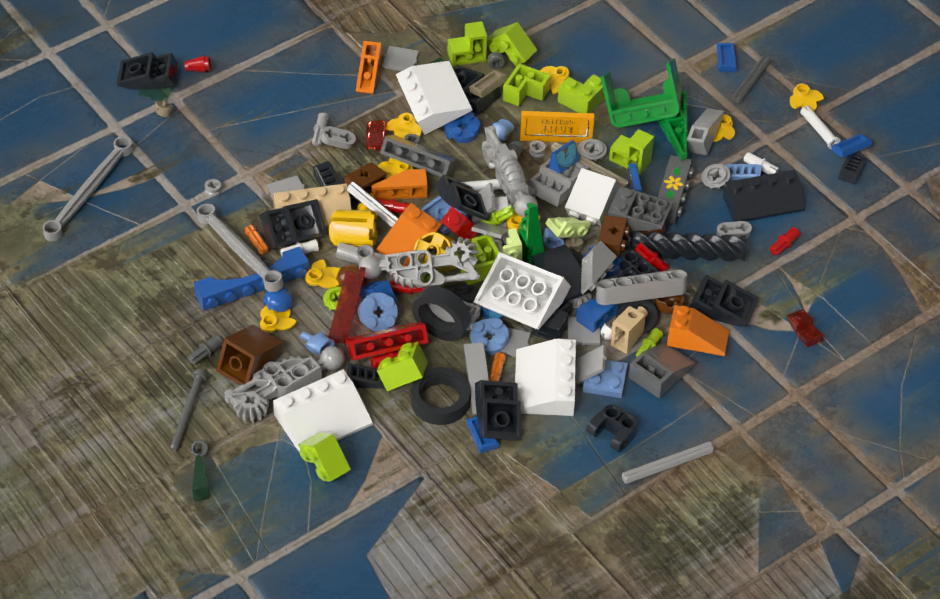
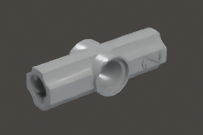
[336,242,388,273]

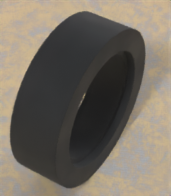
[412,286,471,341]
[411,367,470,425]

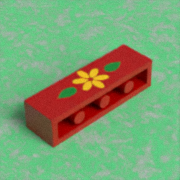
[345,321,429,360]

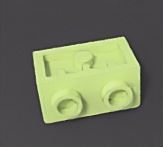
[545,217,591,238]
[503,228,522,261]

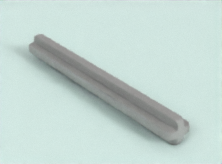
[622,441,714,484]

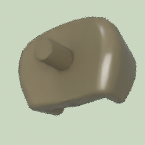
[155,100,174,118]
[564,237,584,252]

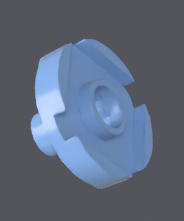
[358,292,398,331]
[470,318,509,355]

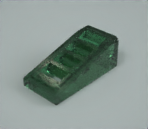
[192,455,210,502]

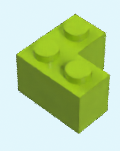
[447,21,487,66]
[487,22,537,66]
[503,63,551,106]
[558,74,605,113]
[609,129,654,175]
[461,235,499,285]
[377,342,428,391]
[298,433,351,481]

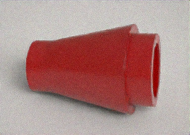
[184,55,211,73]

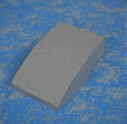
[528,158,590,207]

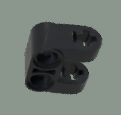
[586,404,637,453]

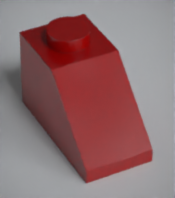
[440,207,478,243]

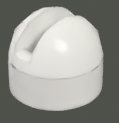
[600,323,612,340]

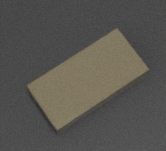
[469,70,507,98]

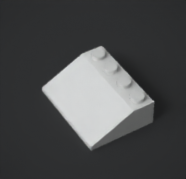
[396,61,472,135]
[473,252,571,330]
[515,339,576,416]
[273,369,373,451]

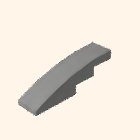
[464,343,489,416]

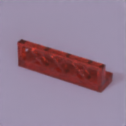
[328,267,366,344]

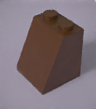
[216,324,283,385]

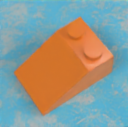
[376,203,442,266]
[667,305,729,356]

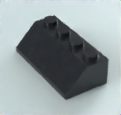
[723,170,805,222]

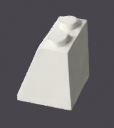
[565,168,618,225]

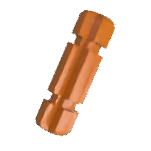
[245,225,269,255]
[488,352,506,382]

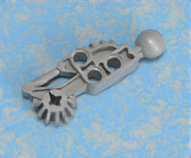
[482,125,538,218]
[359,237,480,288]
[224,346,345,423]

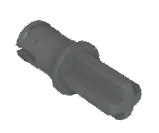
[188,335,223,365]

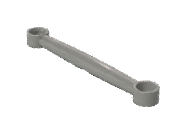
[42,136,133,242]
[197,204,284,292]

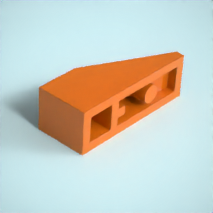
[356,41,383,94]
[372,169,427,200]

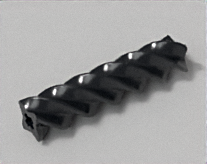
[632,231,747,262]

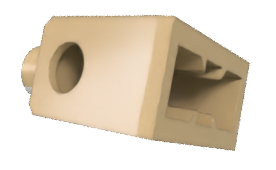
[611,307,648,354]

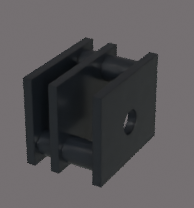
[531,309,568,341]

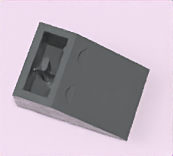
[608,186,673,231]
[629,342,696,399]

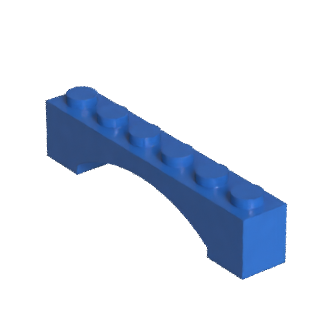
[194,246,309,311]

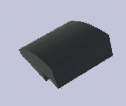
[117,52,178,90]
[453,65,501,114]
[435,174,489,221]
[259,199,328,251]
[531,244,591,303]
[689,274,759,327]
[475,380,521,441]

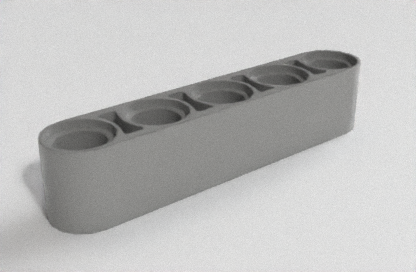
[596,270,687,305]

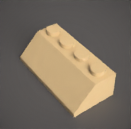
[273,183,351,229]

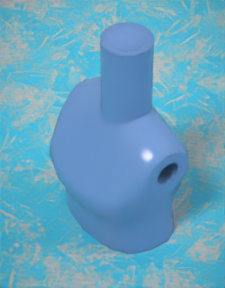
[493,119,515,141]
[543,228,564,249]
[300,331,335,355]

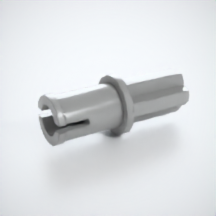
[312,113,329,147]

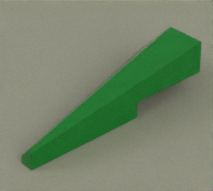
[657,90,687,160]
[518,203,544,265]

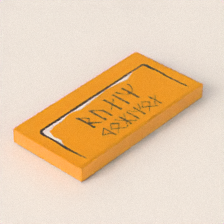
[520,111,594,143]

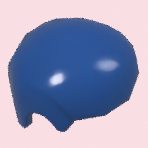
[263,287,294,312]

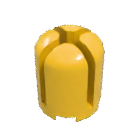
[329,209,378,248]
[414,232,461,273]

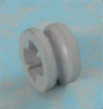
[529,140,546,158]
[205,179,221,197]

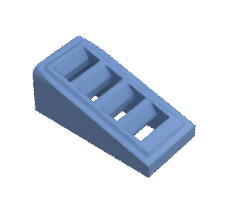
[725,164,762,181]

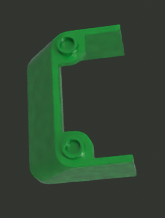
[600,58,681,128]

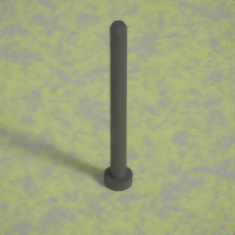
[170,369,207,451]

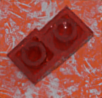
[366,120,386,150]
[787,309,824,347]

